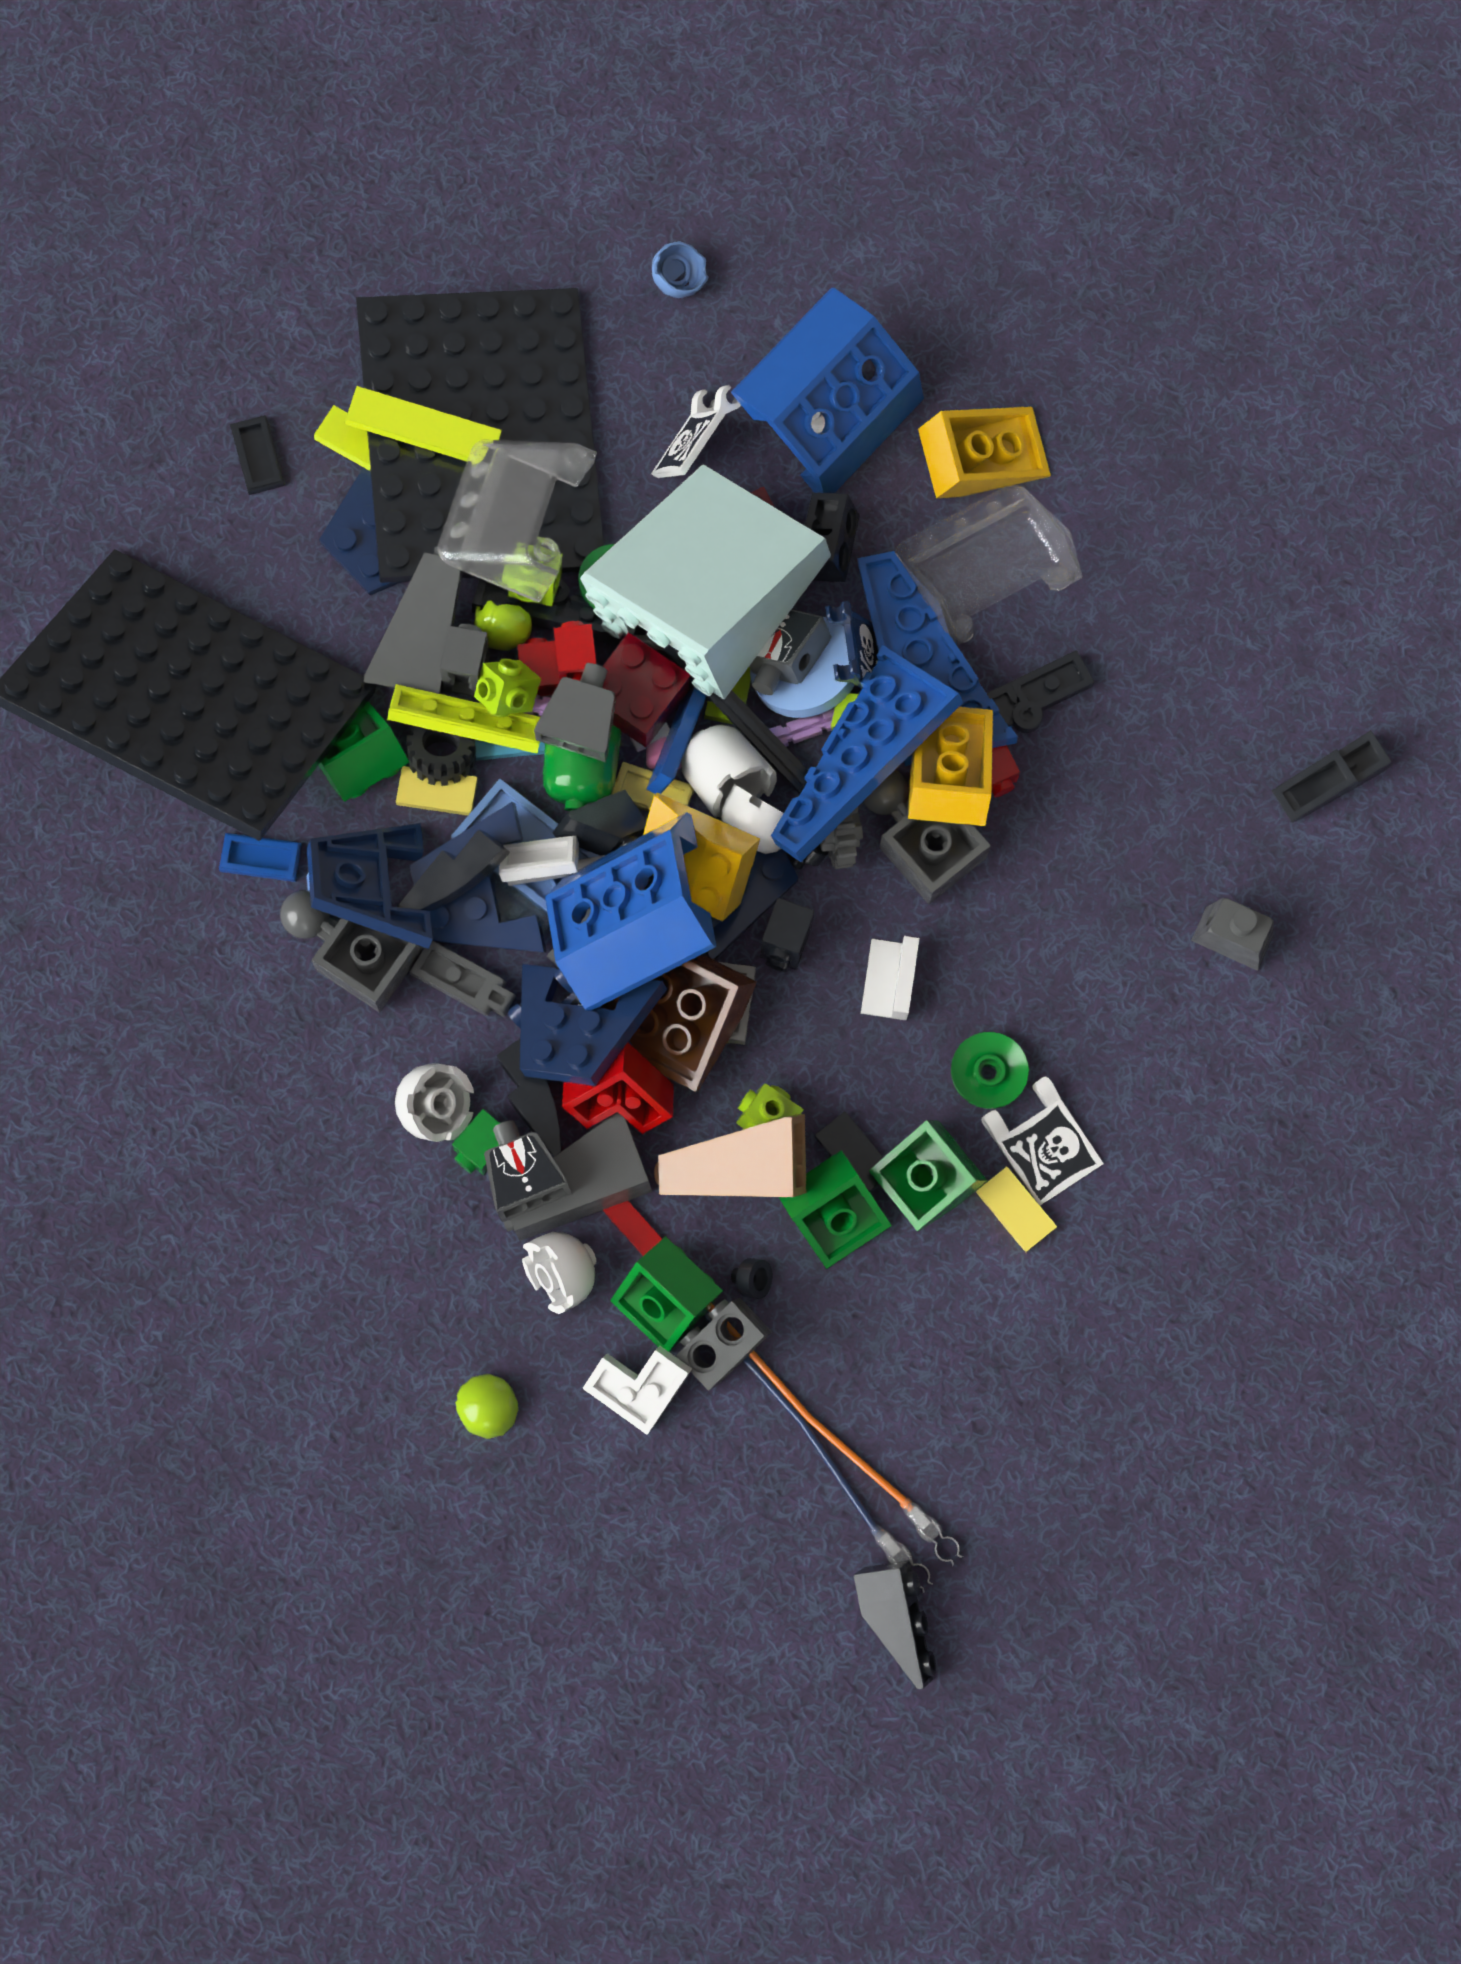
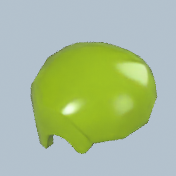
[474,600,532,651]
[455,1373,518,1439]

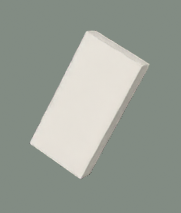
[499,835,579,882]

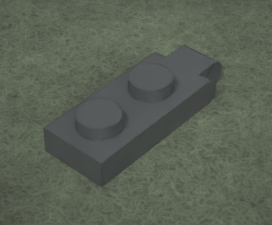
[410,941,517,1017]

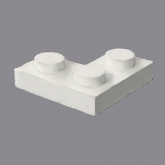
[583,1346,692,1434]

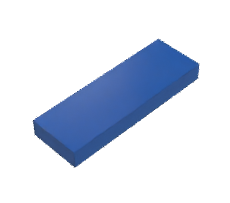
[646,686,707,794]

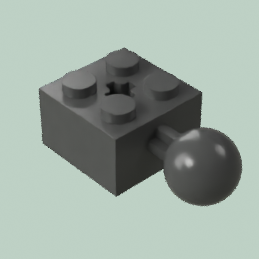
[863,769,991,904]
[280,890,423,1013]

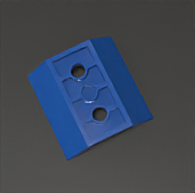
[731,288,924,493]
[545,812,716,1011]

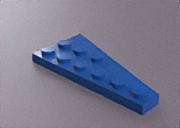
[857,551,1018,766]
[771,645,963,862]

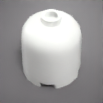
[681,725,777,818]

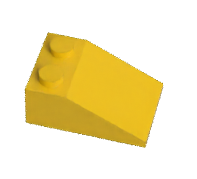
[918,407,1051,498]
[908,707,993,826]
[643,792,760,922]

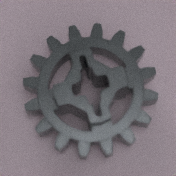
[820,807,863,869]

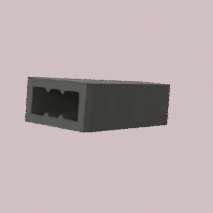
[364,547,465,694]
[504,1112,652,1241]

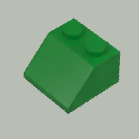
[319,702,409,802]
[869,1120,987,1231]
[779,1150,892,1269]
[610,1236,723,1352]

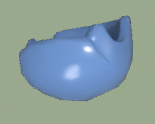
[652,241,709,298]

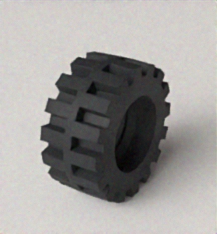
[407,725,476,786]

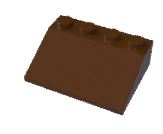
[602,954,757,1092]

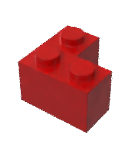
[517,621,596,697]
[562,1043,674,1134]

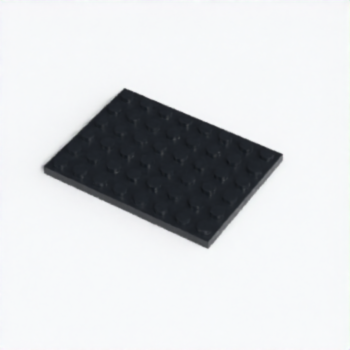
[356,288,604,583]
[0,549,376,841]

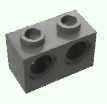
[440,624,490,697]
[676,1298,772,1391]

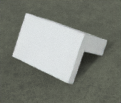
[861,936,919,1020]

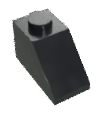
[552,789,647,856]

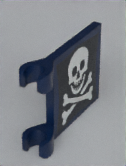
[825,601,879,689]

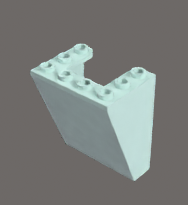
[580,464,831,700]

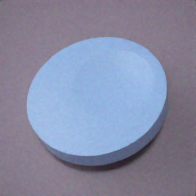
[750,617,854,718]

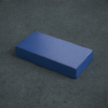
[219,833,302,882]

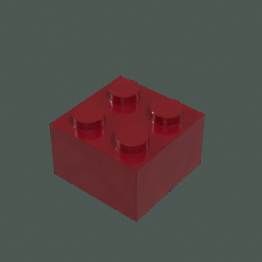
[602,632,691,748]

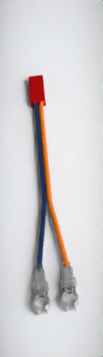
[602,1201,963,1593]

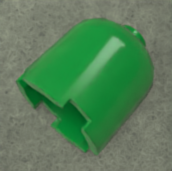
[543,725,622,812]

